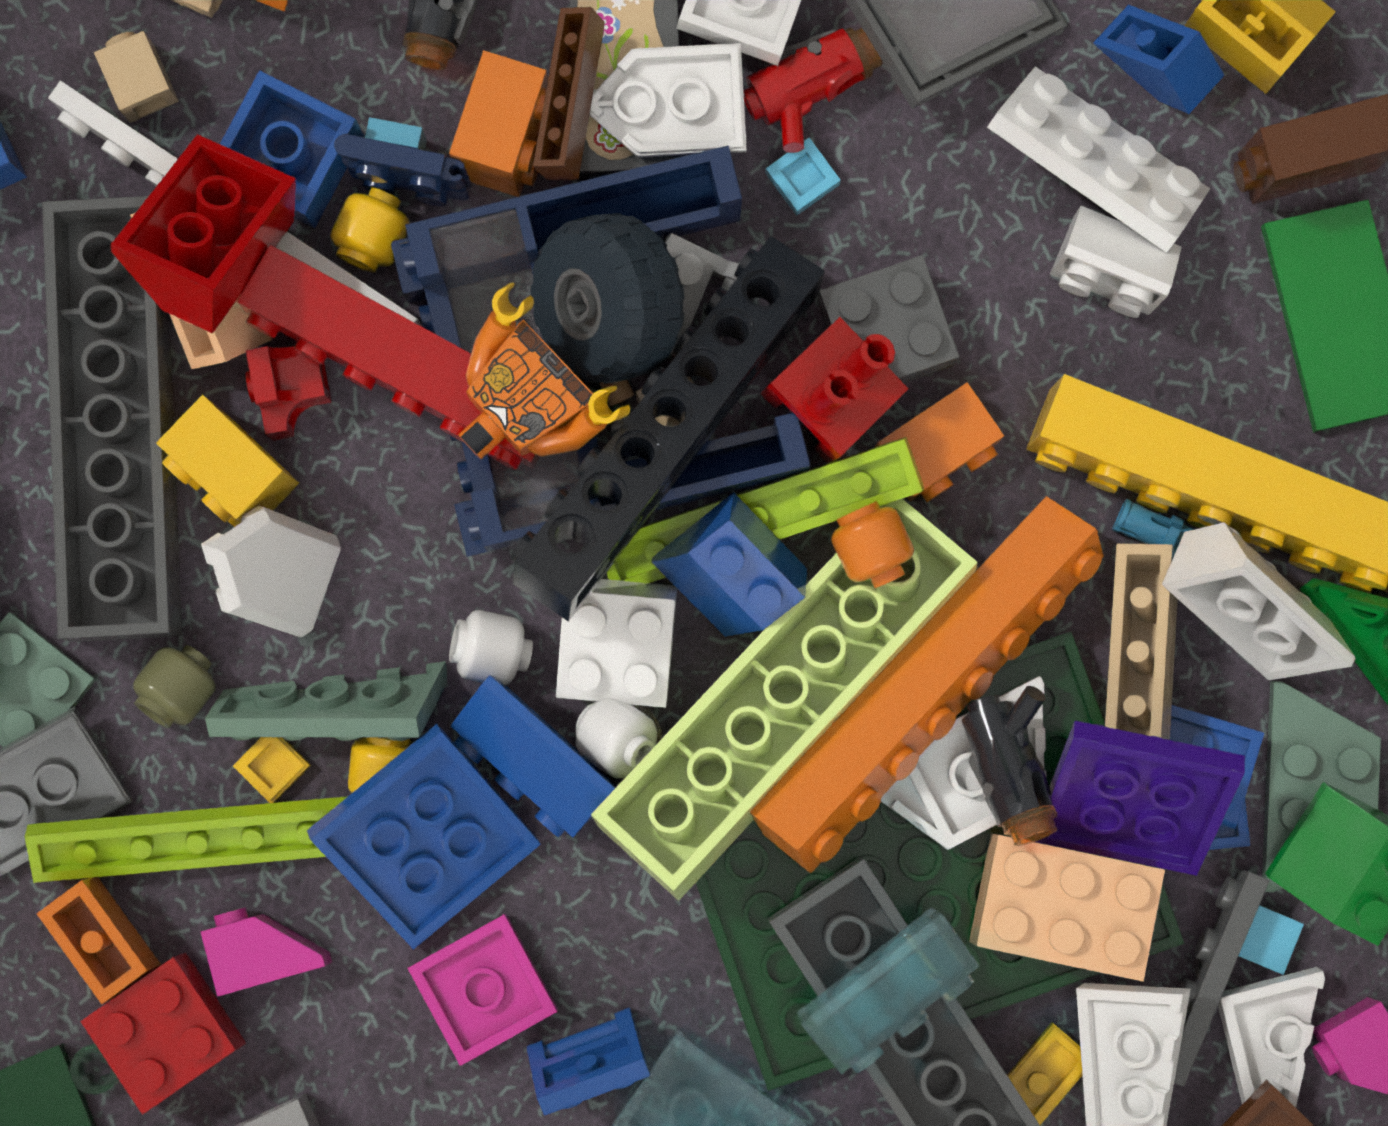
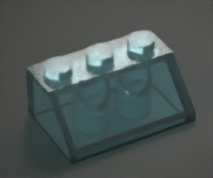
[797,907,979,1074]

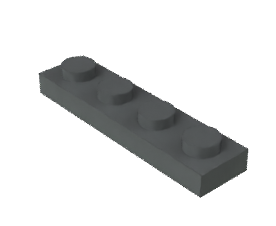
[1174,870,1270,1087]

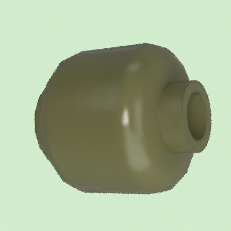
[133,645,216,729]

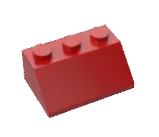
[111,134,296,334]

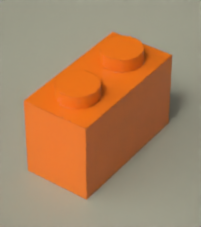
[875,382,1004,503]
[36,877,161,1004]

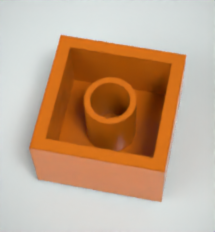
[449,50,548,197]

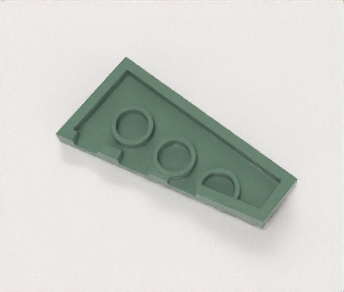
[205,661,447,741]

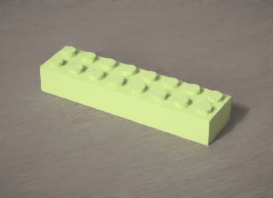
[591,499,977,901]

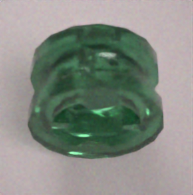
[70,1043,119,1095]

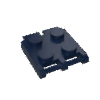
[334,134,472,206]

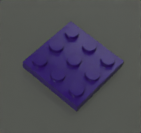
[1034,721,1245,876]

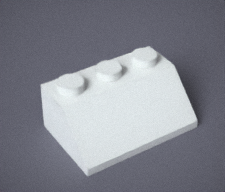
[1162,522,1355,680]

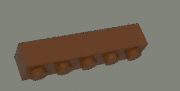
[533,7,605,181]

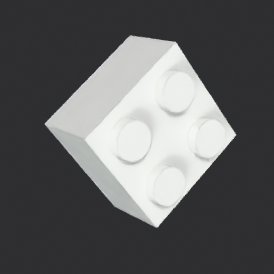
[556,579,677,708]

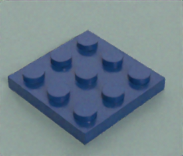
[307,724,541,950]

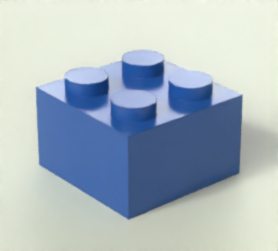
[220,70,365,229]

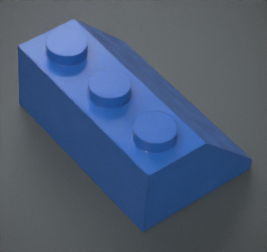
[450,675,617,838]

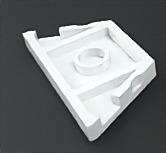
[881,676,1046,850]

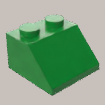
[1265,782,1388,946]

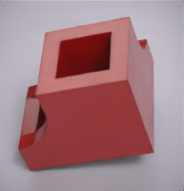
[246,346,332,441]

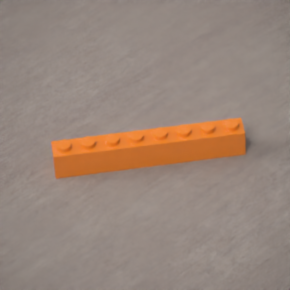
[750,496,1104,873]

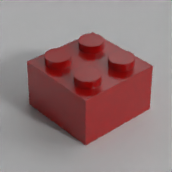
[80,953,246,1115]

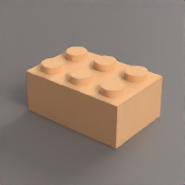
[969,833,1165,982]

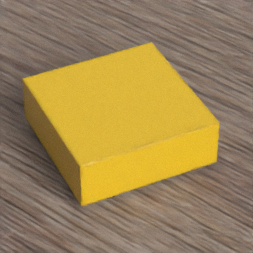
[233,737,311,803]

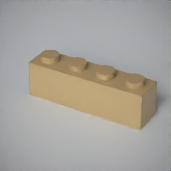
[1105,544,1178,740]

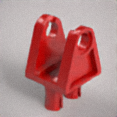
[760,317,909,463]

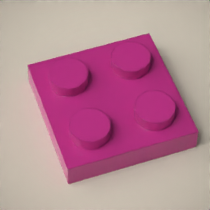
[408,913,558,1066]

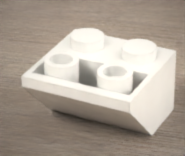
[1050,206,1182,318]

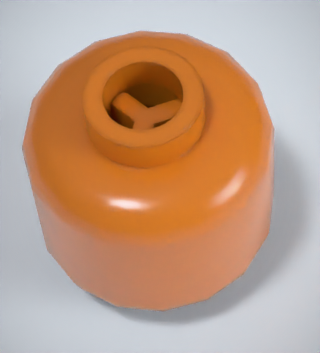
[831,501,914,588]

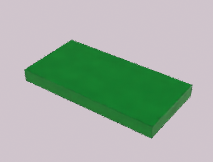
[1261,200,1388,433]

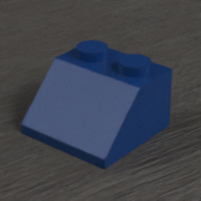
[652,492,807,637]

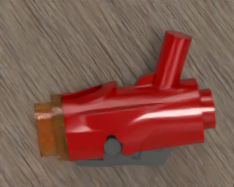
[743,27,883,153]

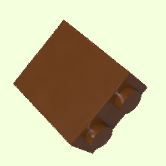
[1233,94,1388,204]

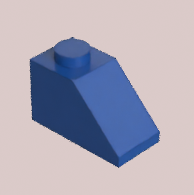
[1093,4,1224,114]

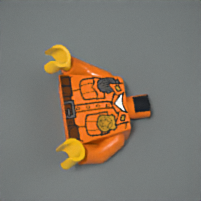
[458,283,630,459]

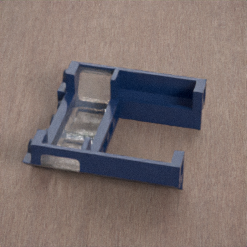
[391,145,810,557]

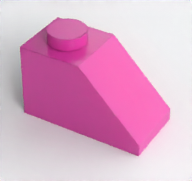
[201,907,332,997]
[1312,997,1388,1094]

